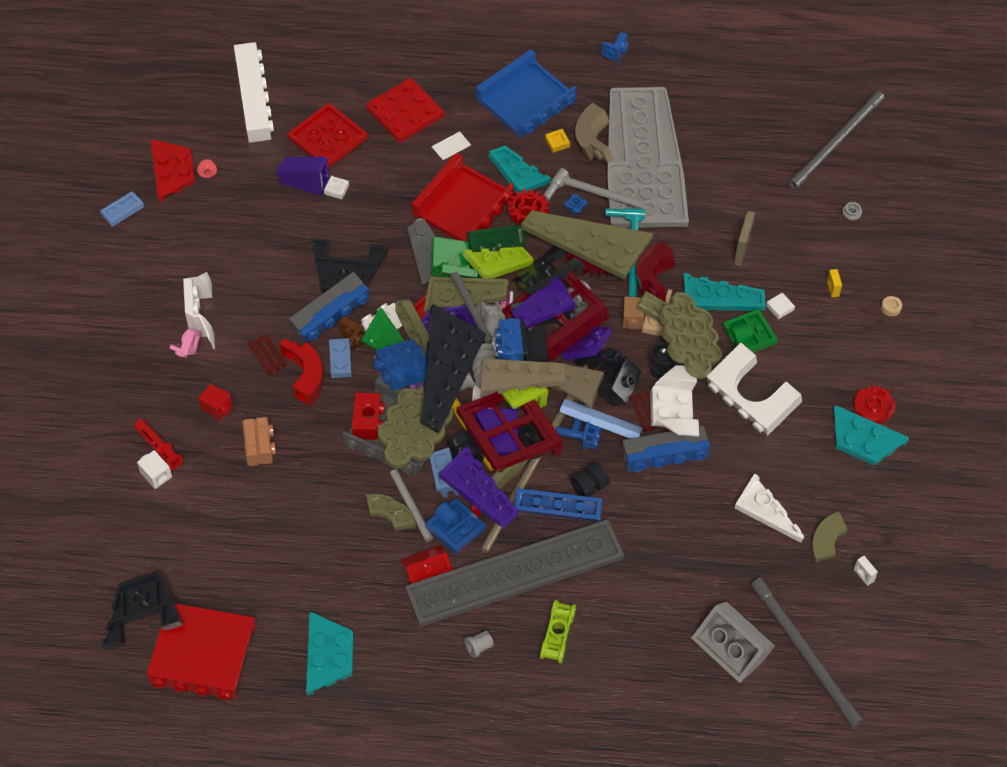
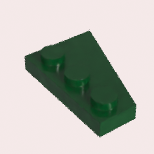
[467,224,526,269]

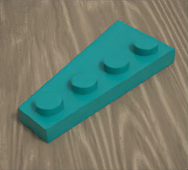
[683,273,766,311]

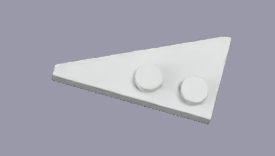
[735,474,804,543]

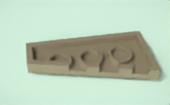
[480,358,565,396]

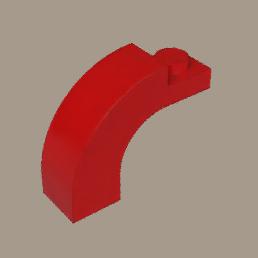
[280,338,324,407]

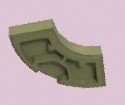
[492,459,529,490]
[366,494,416,531]
[812,511,847,562]

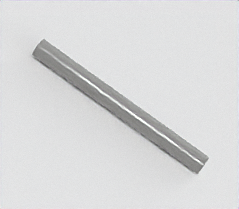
[390,469,433,542]

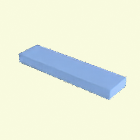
[560,399,642,439]

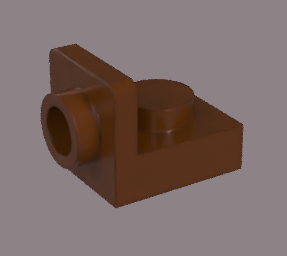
[339,316,364,351]

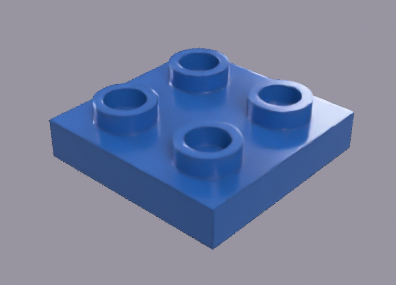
[425,498,486,554]

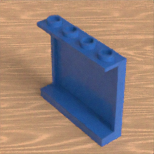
[476,50,576,138]

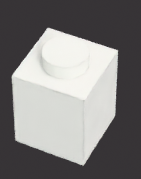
[137,450,172,489]

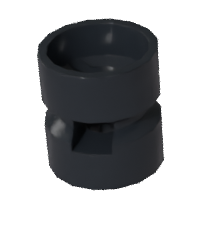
[649,342,676,379]
[447,430,484,463]
[570,462,610,497]

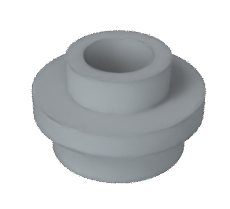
[842,202,862,220]

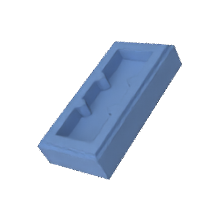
[100,191,144,227]

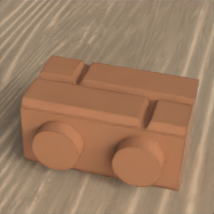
[242,417,276,466]

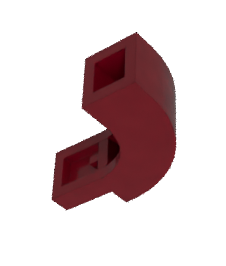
[636,241,675,302]

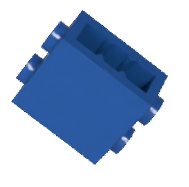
[495,318,524,361]
[373,339,426,391]

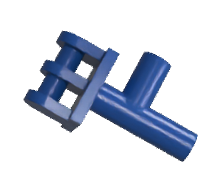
[556,418,602,450]

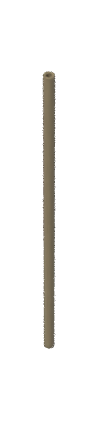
[481,343,606,553]

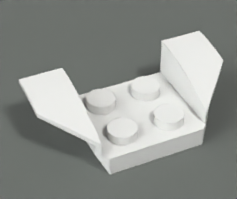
[183,272,215,349]
[650,366,699,437]

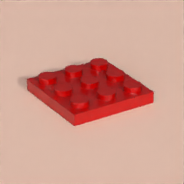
[366,77,444,143]
[287,103,368,169]

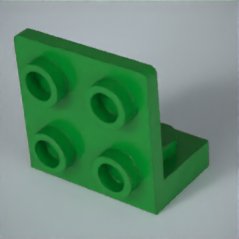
[431,237,478,278]

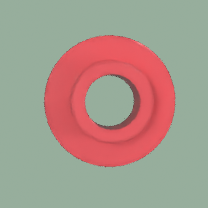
[197,159,217,178]

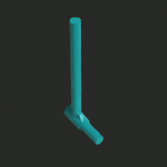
[605,208,645,297]

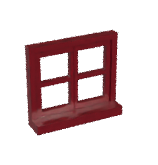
[502,265,610,361]
[456,392,563,473]

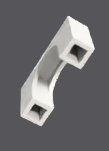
[707,343,802,436]

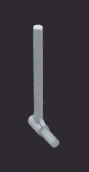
[544,168,645,209]

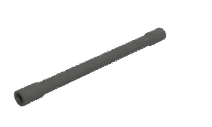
[788,91,885,190]
[751,578,863,728]

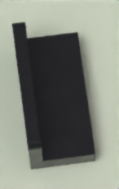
[520,320,550,363]

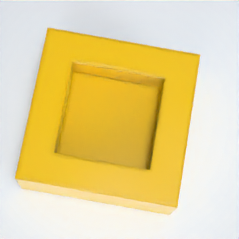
[545,129,570,153]
[827,269,842,297]

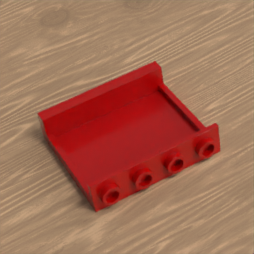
[412,153,514,242]
[146,603,256,700]

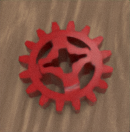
[507,189,549,225]

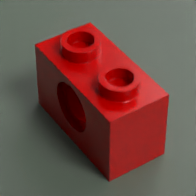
[352,392,385,440]

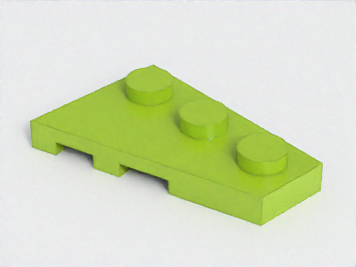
[463,247,534,279]

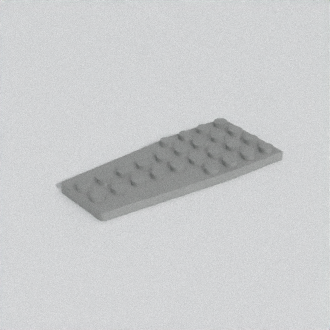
[607,87,689,228]

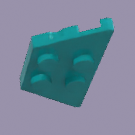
[833,405,909,466]
[306,613,354,695]

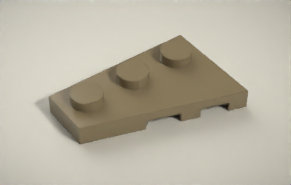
[549,361,605,409]

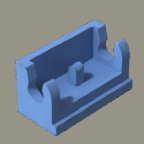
[430,448,460,497]

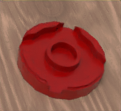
[853,386,895,424]

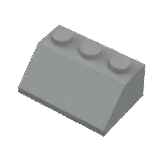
[691,602,775,683]

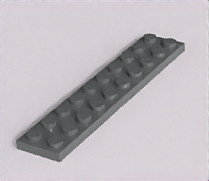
[405,519,624,627]

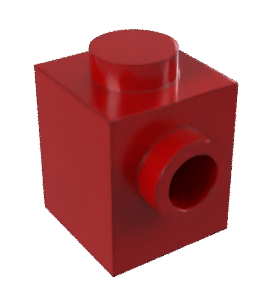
[198,384,233,421]

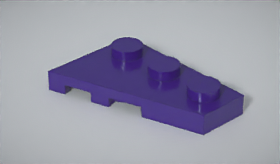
[512,277,576,328]

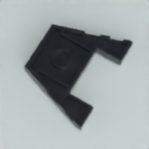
[312,238,388,293]
[513,245,584,295]
[102,571,183,650]

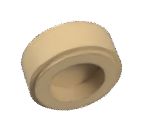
[881,296,902,316]

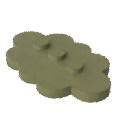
[659,292,722,379]
[378,385,453,469]

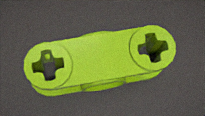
[540,599,576,664]

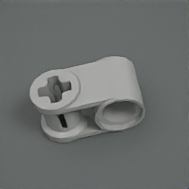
[476,301,505,337]

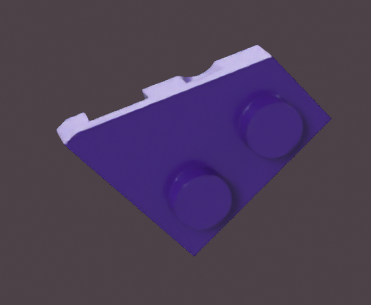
[561,326,613,361]

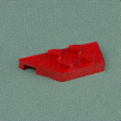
[151,140,196,202]

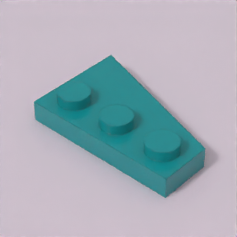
[488,146,552,194]

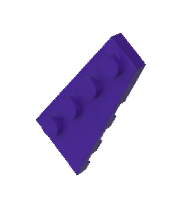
[439,446,519,529]

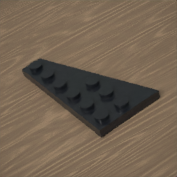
[420,304,487,433]

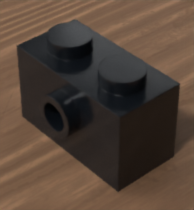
[597,356,642,406]

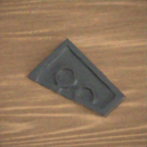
[407,218,436,287]

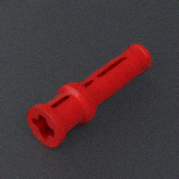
[134,419,183,470]

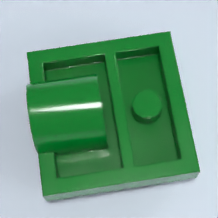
[722,309,778,353]

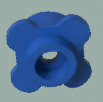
[564,194,587,214]

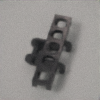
[574,348,622,370]

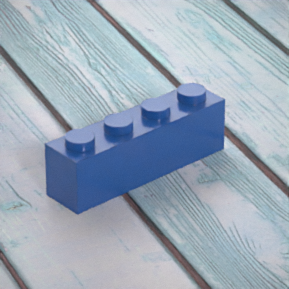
[515,488,603,523]

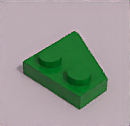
[360,308,404,350]

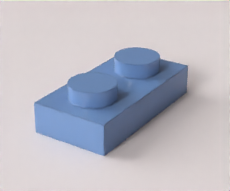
[329,338,352,378]

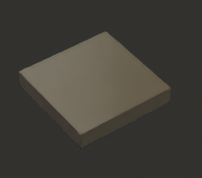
[734,211,755,266]

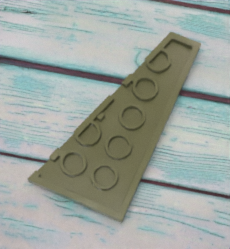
[521,211,654,279]

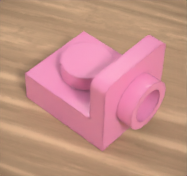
[170,329,202,357]

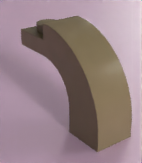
[575,103,614,163]

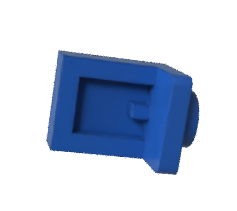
[601,32,629,62]

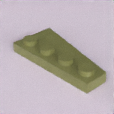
[424,277,509,314]

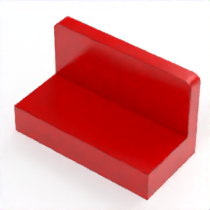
[400,545,452,584]

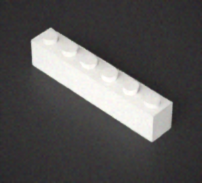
[234,42,274,143]

